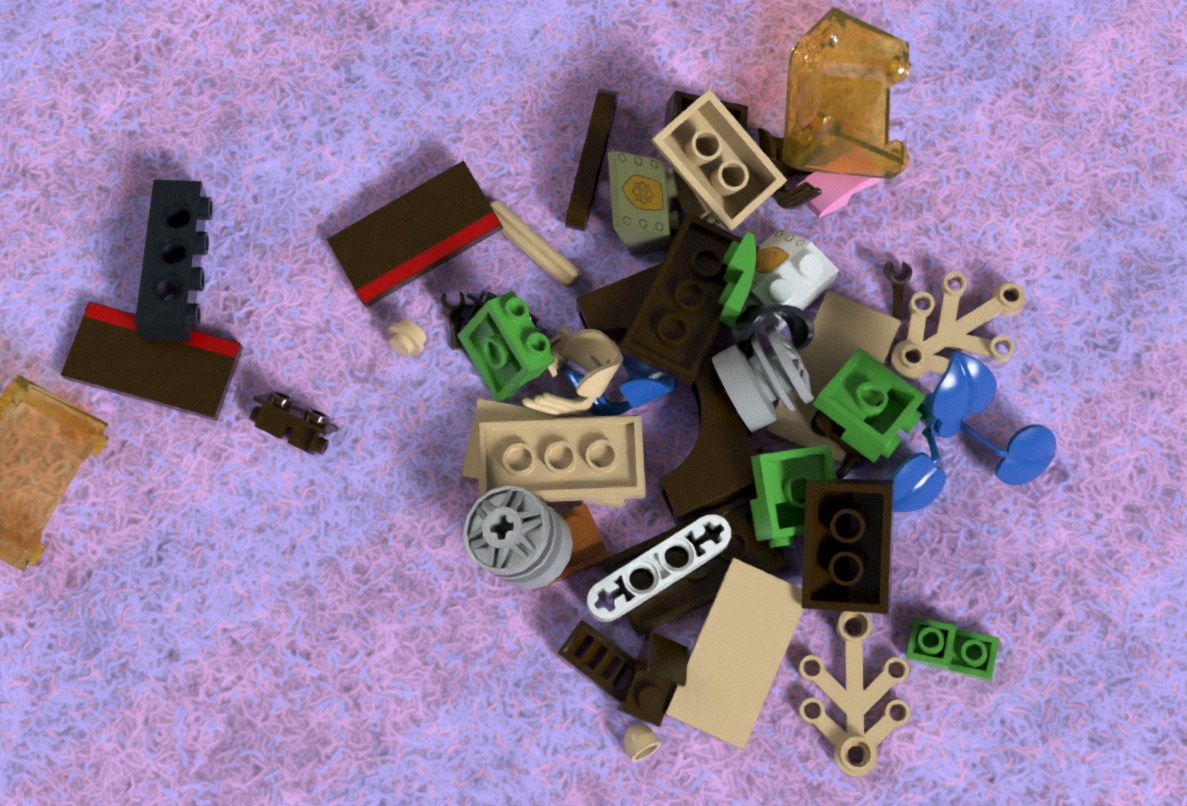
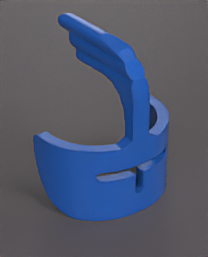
[565,354,674,416]

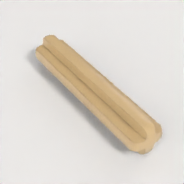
[490,200,580,287]

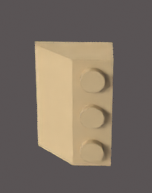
[650,89,787,232]

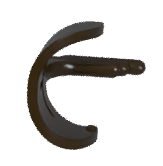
[758,127,828,210]

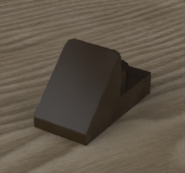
[617,631,688,727]

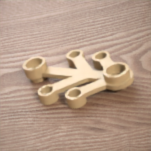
[891,271,1026,379]
[798,611,911,777]

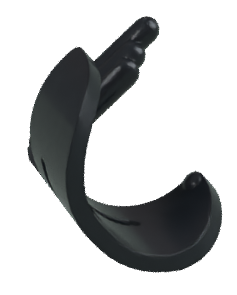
[731,305,815,358]

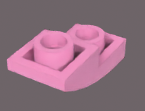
[796,146,884,218]

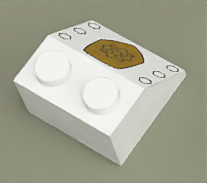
[744,229,839,331]

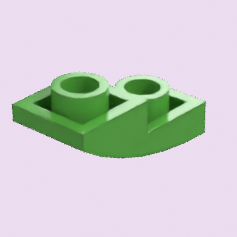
[718,231,756,327]
[906,617,1000,682]

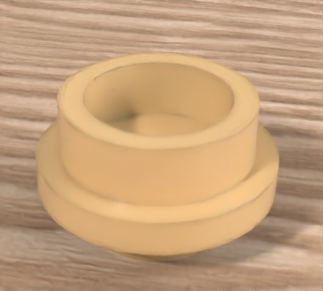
[387,319,426,356]

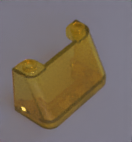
[783,7,911,179]
[0,374,109,571]

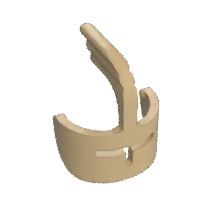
[522,329,623,418]

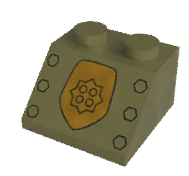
[608,151,682,255]

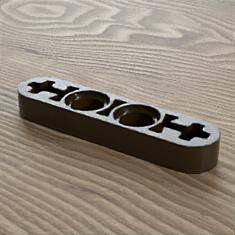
[565,88,619,232]

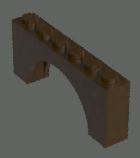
[576,263,765,525]

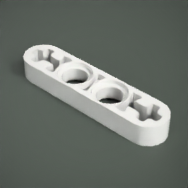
[587,514,731,622]

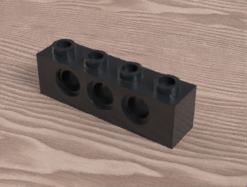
[135,179,213,342]

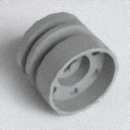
[712,324,815,433]
[463,485,573,590]

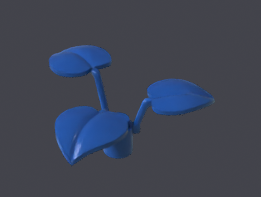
[890,351,1057,512]

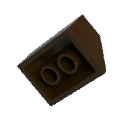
[802,478,895,614]

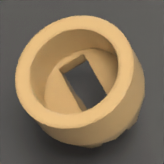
[624,724,661,762]

